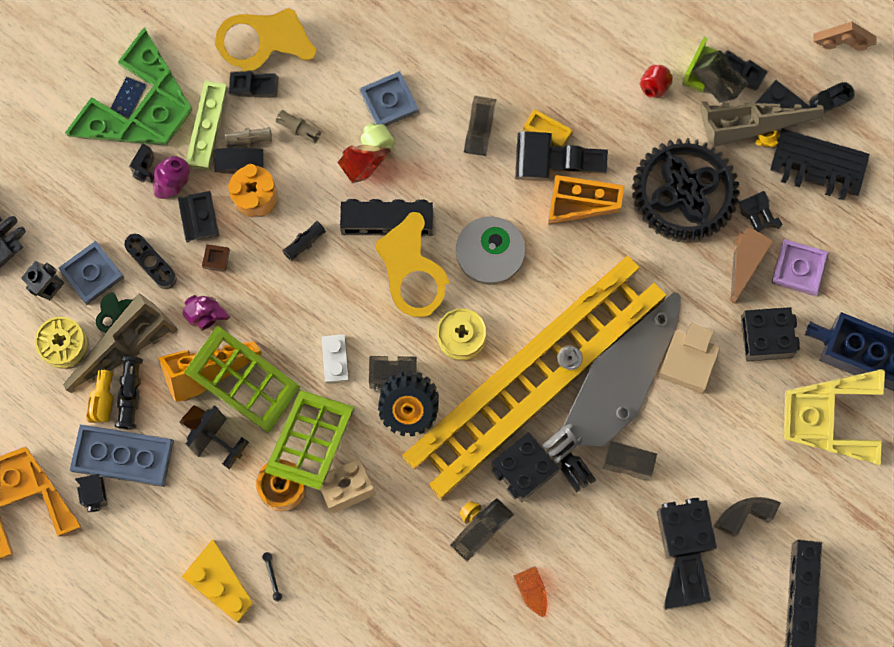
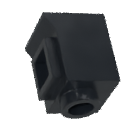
[75,473,108,512]

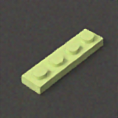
[186,81,228,171]

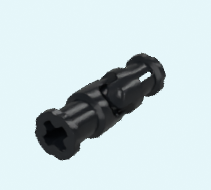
[115,356,143,430]

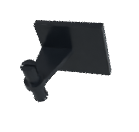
[186,405,249,470]

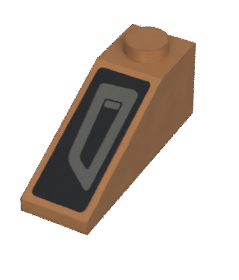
[730,227,773,303]

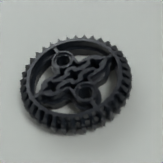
[632,138,740,243]

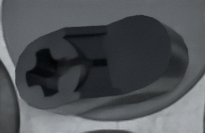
[809,82,855,113]

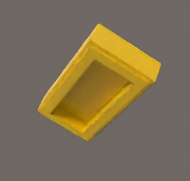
[523,109,573,147]

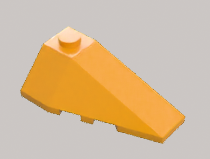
[158,341,262,402]

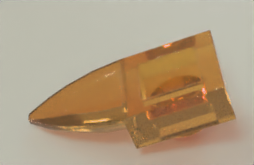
[513,566,547,617]

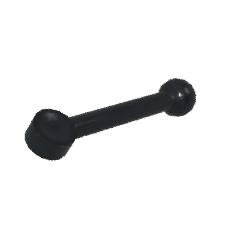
[262,552,282,601]

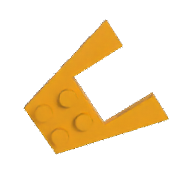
[0,446,82,559]

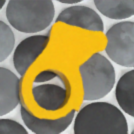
[215,8,316,71]
[375,212,450,317]

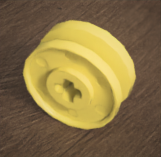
[438,308,486,361]
[35,316,89,369]

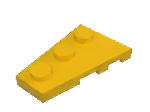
[182,539,253,623]

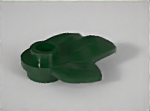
[96,292,133,333]

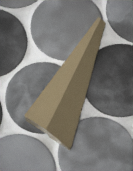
[701,102,824,147]
[63,293,178,393]

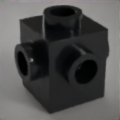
[21,260,64,301]

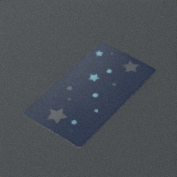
[110,77,146,118]

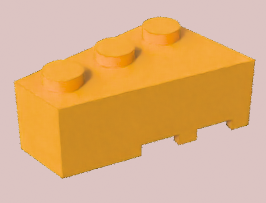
[548,175,624,224]

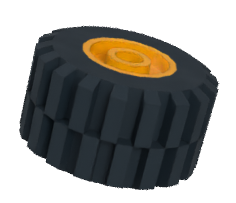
[378,370,439,437]

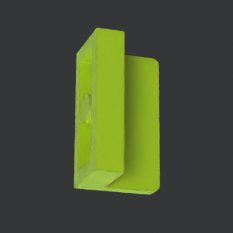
[682,37,722,93]

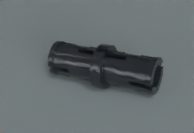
[282,221,326,262]

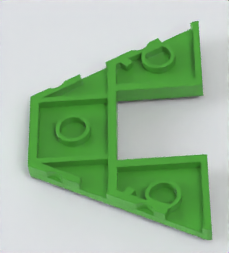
[65,27,192,146]

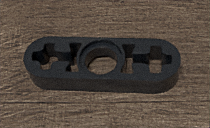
[124,234,176,289]

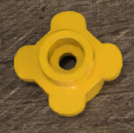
[755,130,780,147]

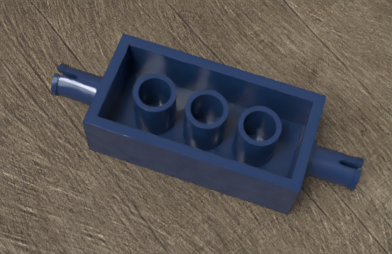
[804,312,894,391]

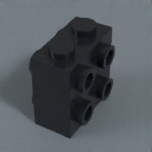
[741,307,800,362]
[491,432,560,502]
[656,498,717,559]

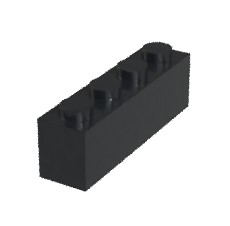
[340,199,433,236]

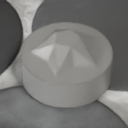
[557,346,583,370]

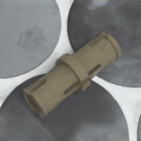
[276,110,321,144]
[225,127,272,147]

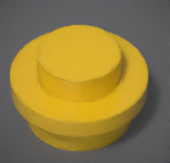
[459,501,482,524]

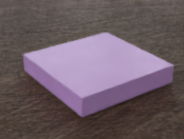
[771,239,829,296]

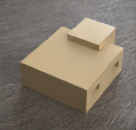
[658,323,720,393]

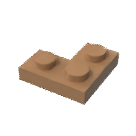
[813,21,877,51]

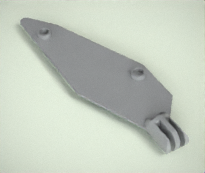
[542,293,681,463]

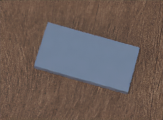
[69,424,174,487]

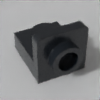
[129,143,154,183]

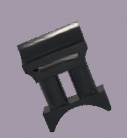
[739,191,782,233]

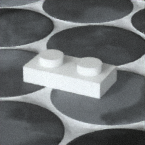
[321,334,349,384]

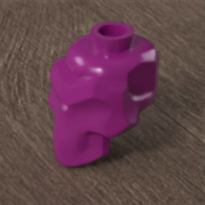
[153,156,190,199]
[182,295,230,331]

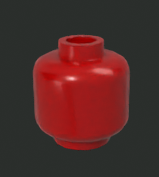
[640,65,673,98]

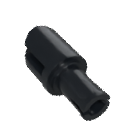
[556,452,596,493]

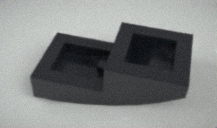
[715,50,768,91]
[229,71,278,98]
[214,148,264,174]

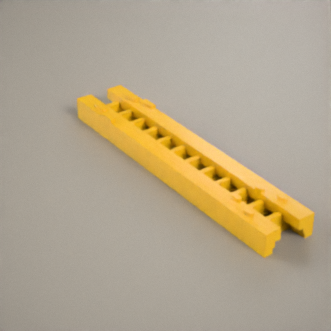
[402,255,666,501]

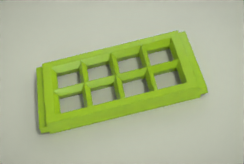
[184,326,301,433]
[265,390,354,490]

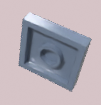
[359,71,419,126]
[59,241,124,305]

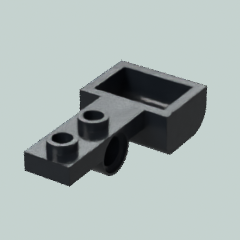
[515,132,608,181]

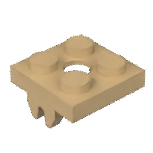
[321,459,376,514]

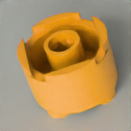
[228,164,278,217]
[256,459,306,511]

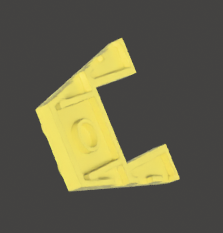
[784,370,885,465]

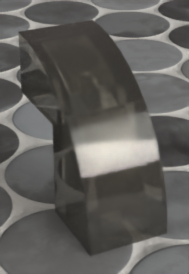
[464,96,497,156]
[713,497,781,537]
[450,498,514,562]

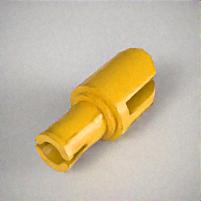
[86,370,114,423]

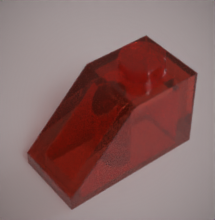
[337,145,391,184]

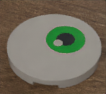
[456,216,525,285]

